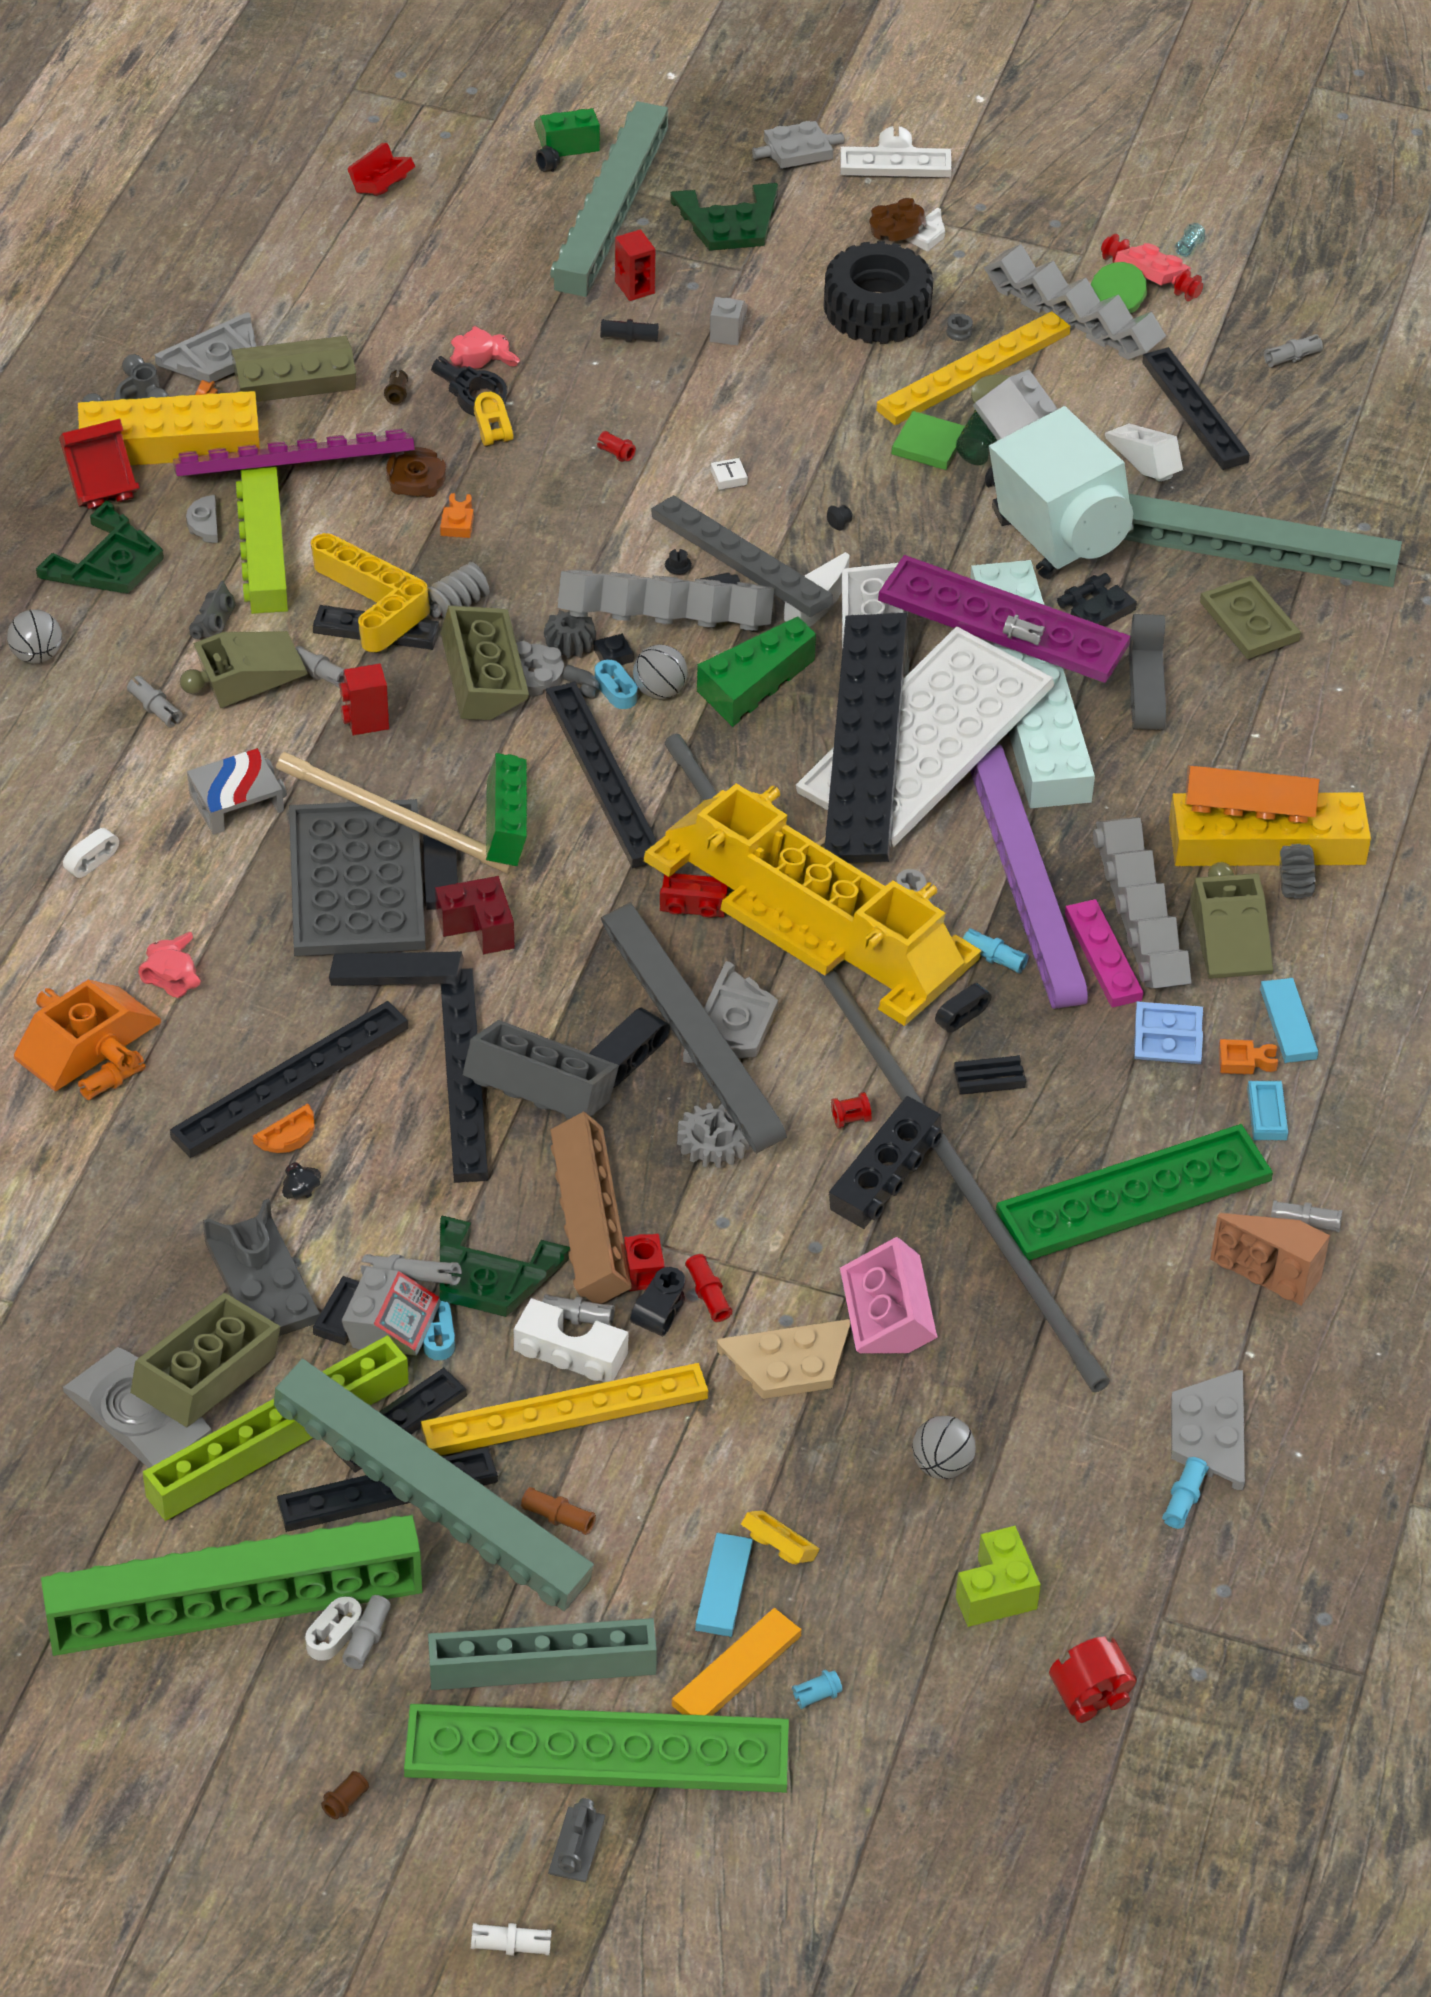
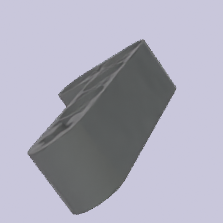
[1129,614,1166,730]

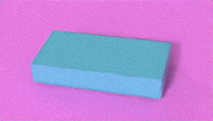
[1247,1081,1288,1140]

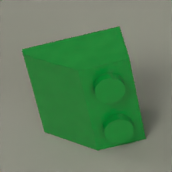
[534,108,600,157]

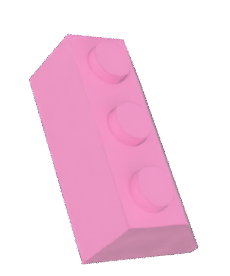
[840,1237,937,1353]

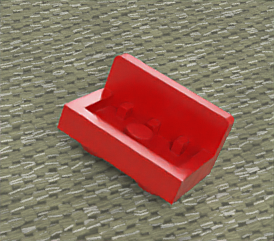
[348,143,415,196]
[660,873,728,918]

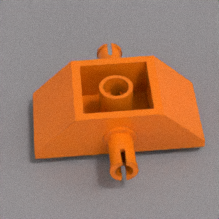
[14,979,161,1092]

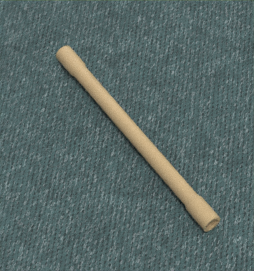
[276,751,512,874]

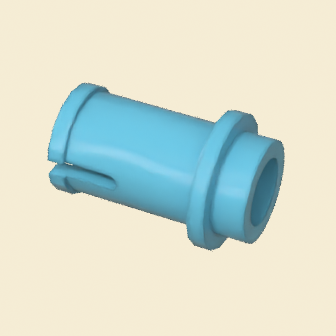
[792,1669,843,1709]

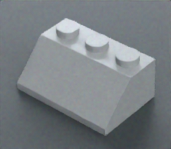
[973,369,1058,440]

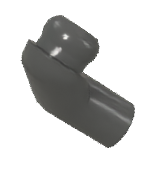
[563,665,600,699]

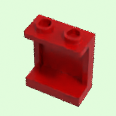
[59,419,140,509]

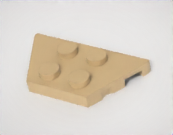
[716,1319,851,1399]

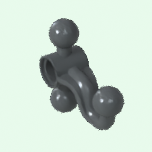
[81,354,169,402]

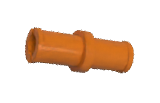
[78,1051,146,1100]

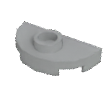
[186,495,218,543]

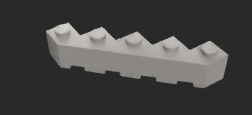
[983,244,1166,360]
[557,569,775,630]
[1093,817,1192,988]

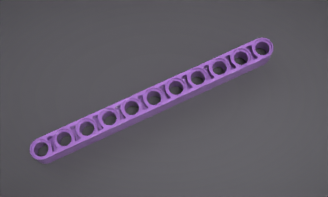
[970,744,1088,1009]

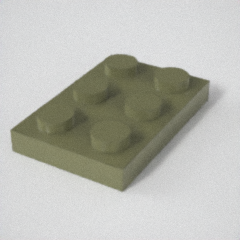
[1200,575,1301,659]

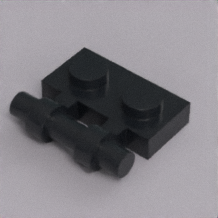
[1057,573,1137,627]

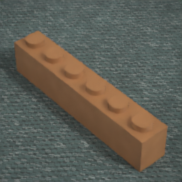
[550,1111,632,1304]

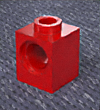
[624,1233,665,1291]

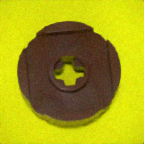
[869,198,926,241]
[386,447,446,498]

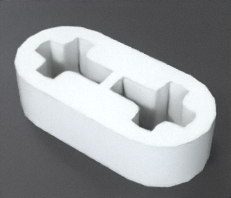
[63,828,119,878]
[305,1597,362,1661]

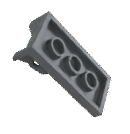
[203,1198,320,1336]

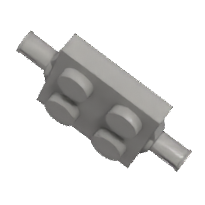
[752,121,844,168]

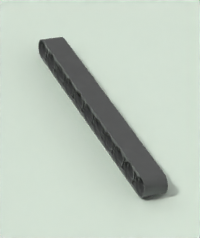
[601,902,787,1154]

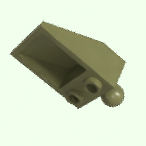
[180,631,307,708]
[1190,862,1273,979]

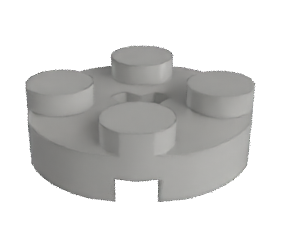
[516,641,564,696]

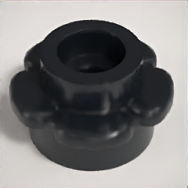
[536,145,560,172]

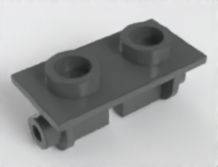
[189,581,236,639]
[548,1798,605,1883]

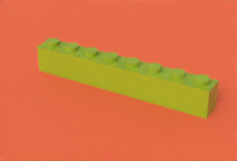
[143,1335,409,1521]

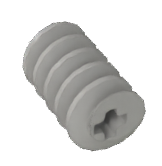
[428,562,490,619]

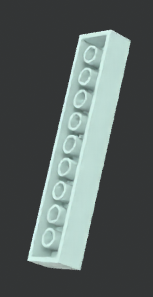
[970,560,1095,808]

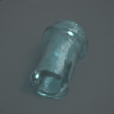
[1175,223,1205,257]

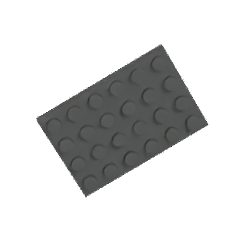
[289,799,426,956]

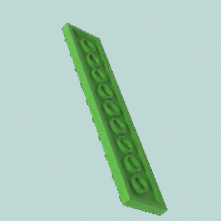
[404,1704,789,1793]

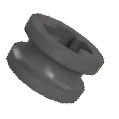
[946,314,973,341]

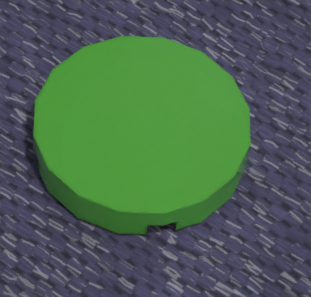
[1091,262,1147,314]

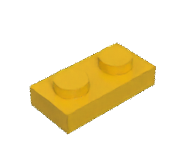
[741,1510,820,1565]

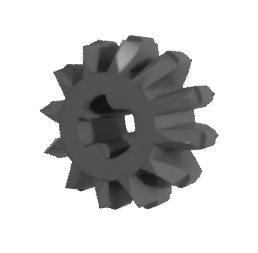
[544,610,596,659]
[1280,844,1315,899]

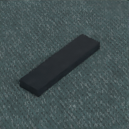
[313,605,440,650]
[329,951,464,986]
[332,1367,467,1473]

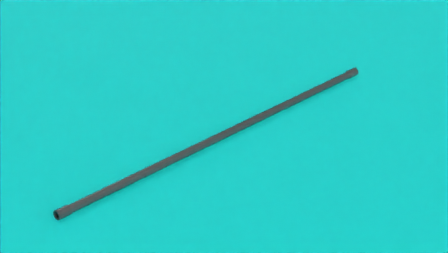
[665,734,1110,1392]

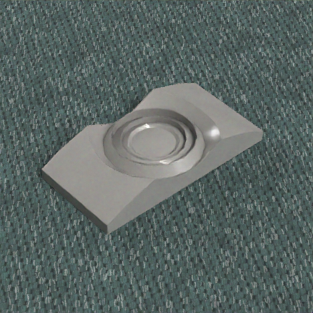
[63,1347,212,1468]

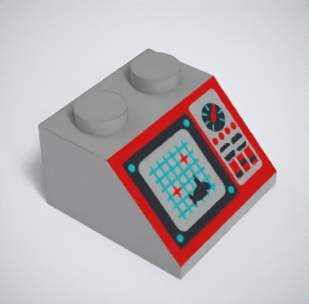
[342,1267,441,1355]

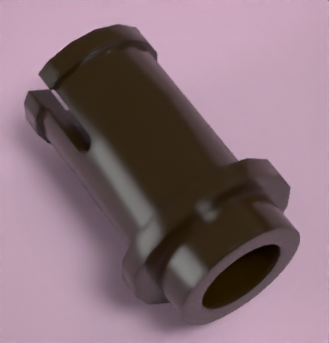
[384,370,408,405]

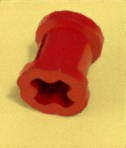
[831,1092,872,1129]

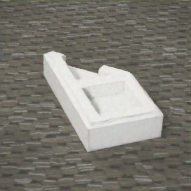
[905,208,945,252]

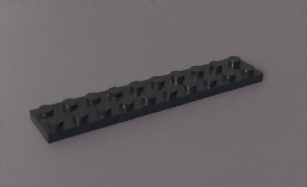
[825,613,908,863]

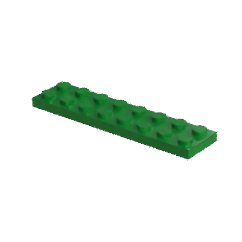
[996,1124,1273,1261]

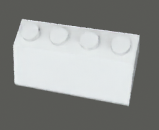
[842,563,909,674]

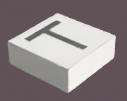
[711,458,748,490]

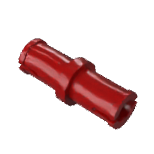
[685,1254,733,1322]

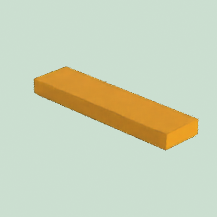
[672,1608,802,1716]

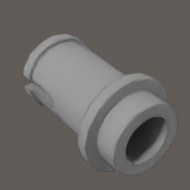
[1003,615,1045,646]

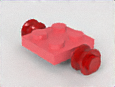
[1101,234,1203,301]

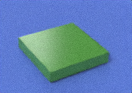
[891,411,967,470]

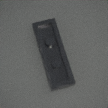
[423,830,458,910]

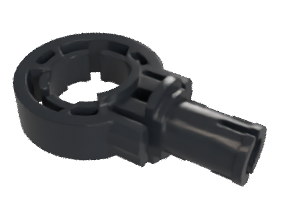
[431,356,507,416]

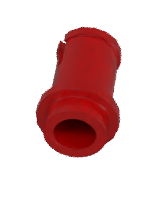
[597,431,636,462]

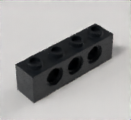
[829,1096,943,1229]

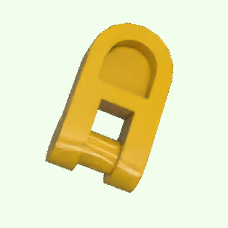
[474,392,513,446]

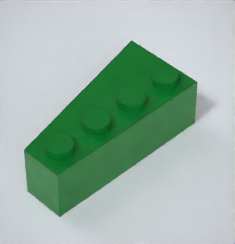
[697,616,816,727]

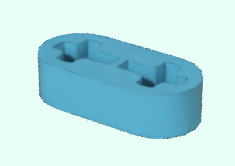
[595,660,638,709]
[423,1301,455,1360]

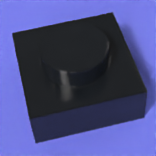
[594,633,634,665]

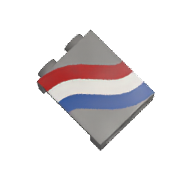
[187,748,287,835]

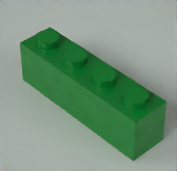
[486,753,527,866]

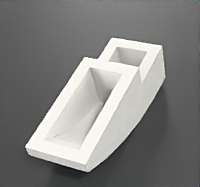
[784,552,850,627]

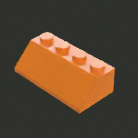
[1185,765,1320,823]

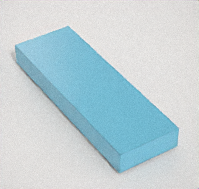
[1260,978,1318,1063]
[695,1533,753,1637]

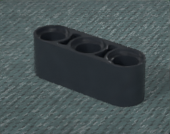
[589,1007,670,1088]

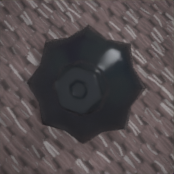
[282,1162,321,1200]

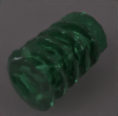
[956,410,998,465]

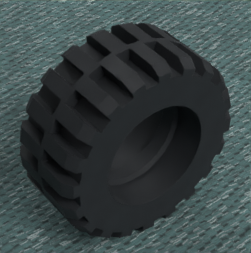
[824,241,934,344]

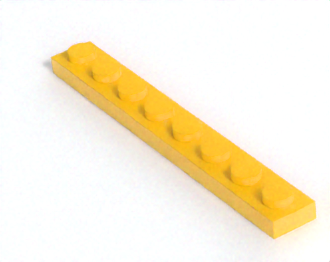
[876,311,1071,426]
[421,1363,708,1456]

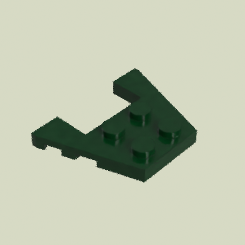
[670,183,778,251]
[36,501,164,594]
[439,1215,570,1317]

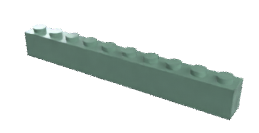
[550,101,668,297]
[1123,494,1402,587]
[274,1358,594,1612]

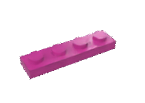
[1065,899,1143,1008]

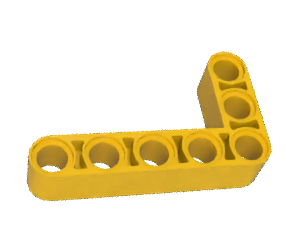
[310,533,430,652]

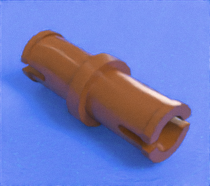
[521,1487,596,1535]

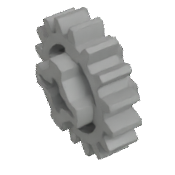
[677,1103,750,1168]

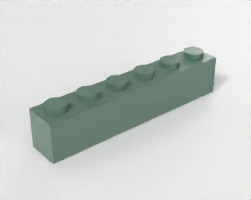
[428,1618,657,1690]

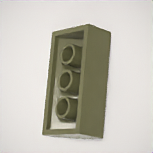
[231,336,356,402]
[441,606,529,720]

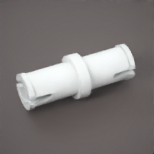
[471,1923,551,1956]

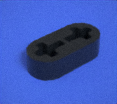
[935,983,992,1033]

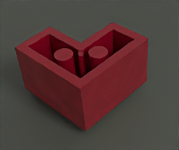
[435,876,515,955]

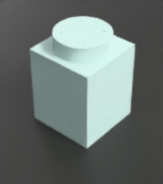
[989,406,1133,570]

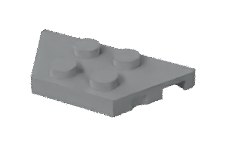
[154,312,257,382]
[683,961,778,1063]
[1171,1370,1245,1491]

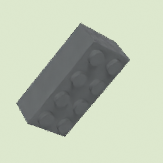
[463,1020,619,1119]

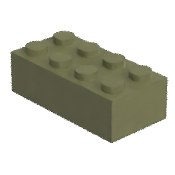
[130,1292,281,1428]

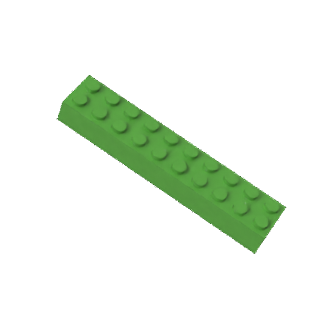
[41,1515,422,1656]

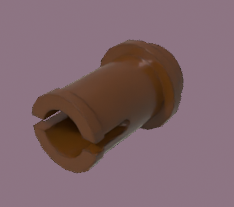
[321,1771,369,1820]

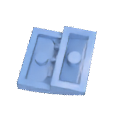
[1134,1002,1203,1064]

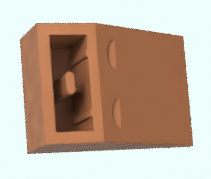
[1210,1213,1330,1306]

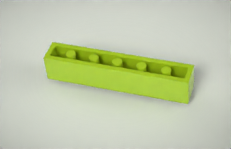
[236,466,288,614]

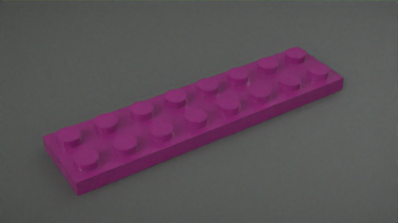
[173,429,415,476]
[878,555,1131,683]

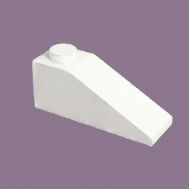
[1105,424,1183,481]

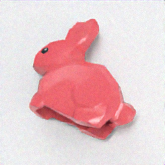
[450,326,520,370]
[138,931,201,998]

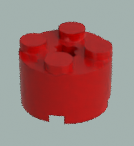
[1049,1636,1137,1723]

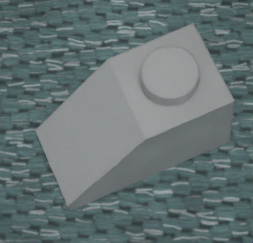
[710,297,748,345]

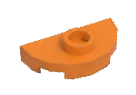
[253,1104,315,1153]

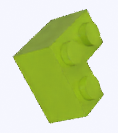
[955,1526,1041,1627]

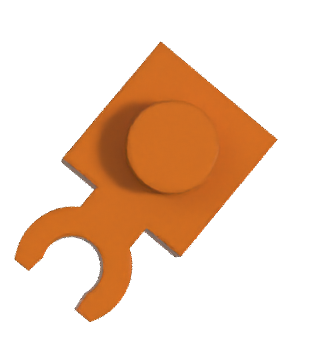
[440,493,474,538]
[1219,1039,1278,1074]

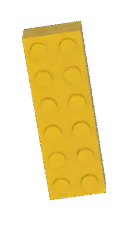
[78,391,260,465]
[1169,792,1371,866]

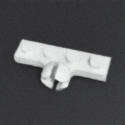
[840,126,951,177]

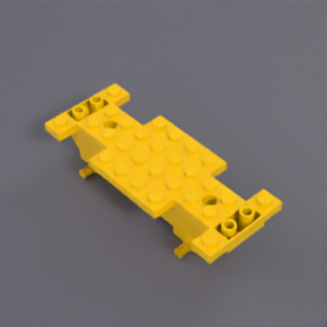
[644,783,982,1026]

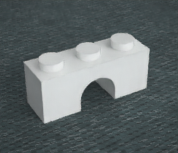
[514,1298,628,1382]

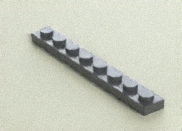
[651,495,833,617]

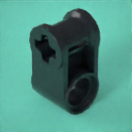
[630,1267,685,1337]

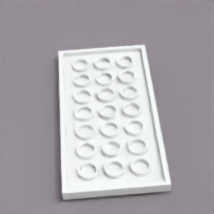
[796,626,1054,847]

